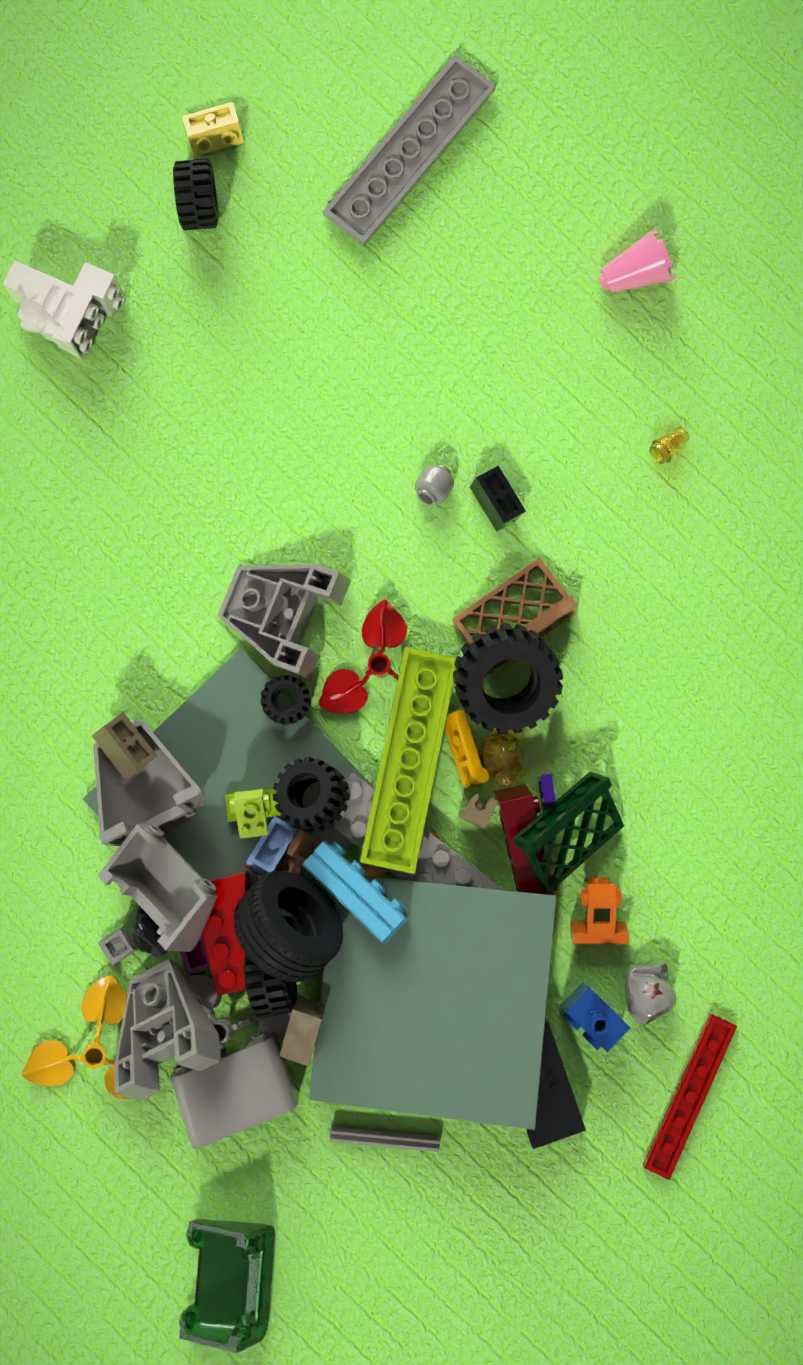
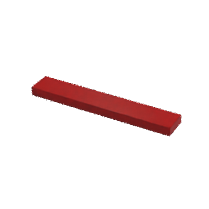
[643,1013,737,1180]

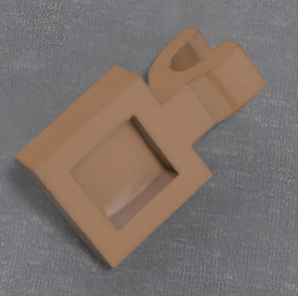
[276,829,322,874]

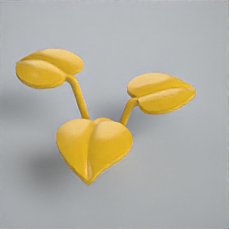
[22,975,150,1100]

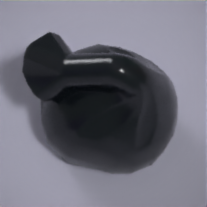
[122,905,168,957]

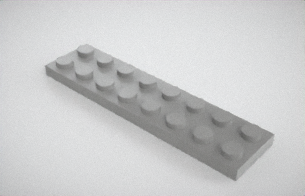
[323,54,496,247]
[333,772,503,890]

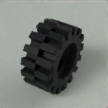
[260,674,311,725]

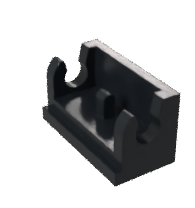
[470,465,526,532]

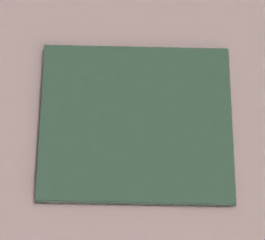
[83,649,375,890]
[309,876,557,1130]

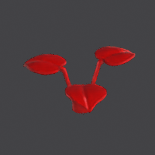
[318,599,407,714]

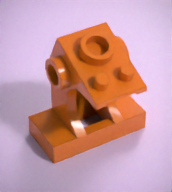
[570,877,629,944]

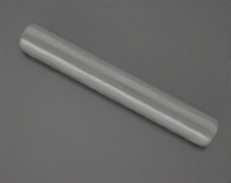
[330,1125,440,1152]

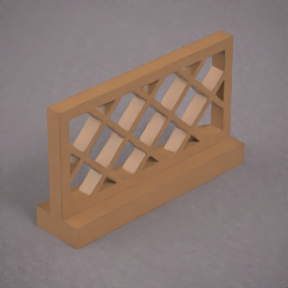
[452,558,578,674]

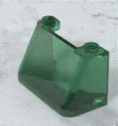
[179,1219,275,1353]

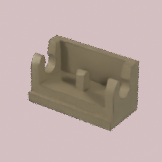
[92,712,157,780]
[458,794,498,829]
[279,995,324,1066]

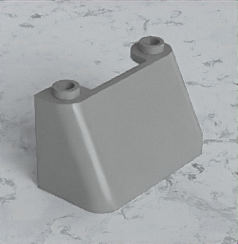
[98,824,217,952]
[170,1031,299,1149]

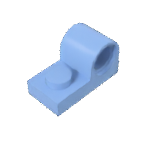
[245,816,298,877]

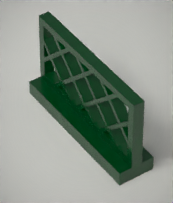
[513,771,624,894]

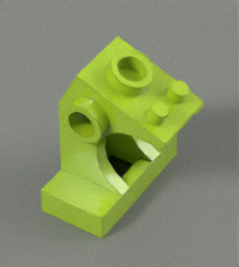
[225,789,282,839]

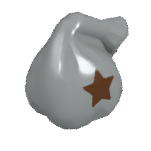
[625,961,677,1025]

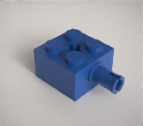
[560,982,631,1053]

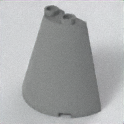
[93,719,205,846]

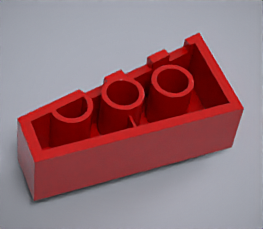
[202,871,249,996]

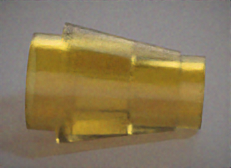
[649,427,689,464]

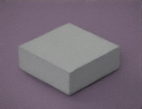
[98,927,137,966]

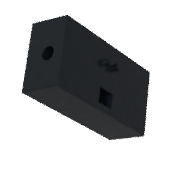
[526,1018,586,1149]

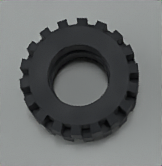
[173,158,218,231]
[273,757,350,832]
[244,953,297,1018]

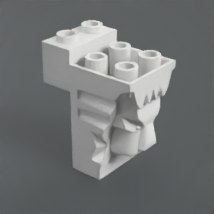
[3,260,125,359]

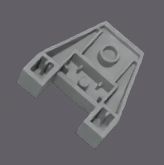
[217,564,351,681]
[114,959,221,1101]

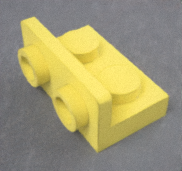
[182,102,244,157]

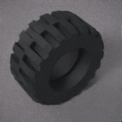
[453,623,563,734]

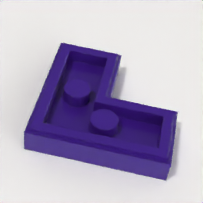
[537,774,556,812]

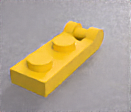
[444,709,489,789]

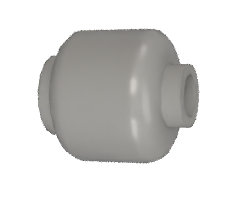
[415,465,454,506]

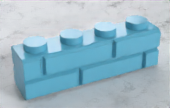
[302,841,409,943]

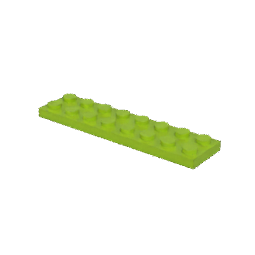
[359,647,456,874]

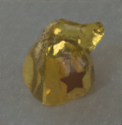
[479,731,525,786]

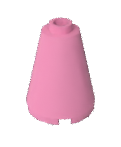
[598,229,676,294]

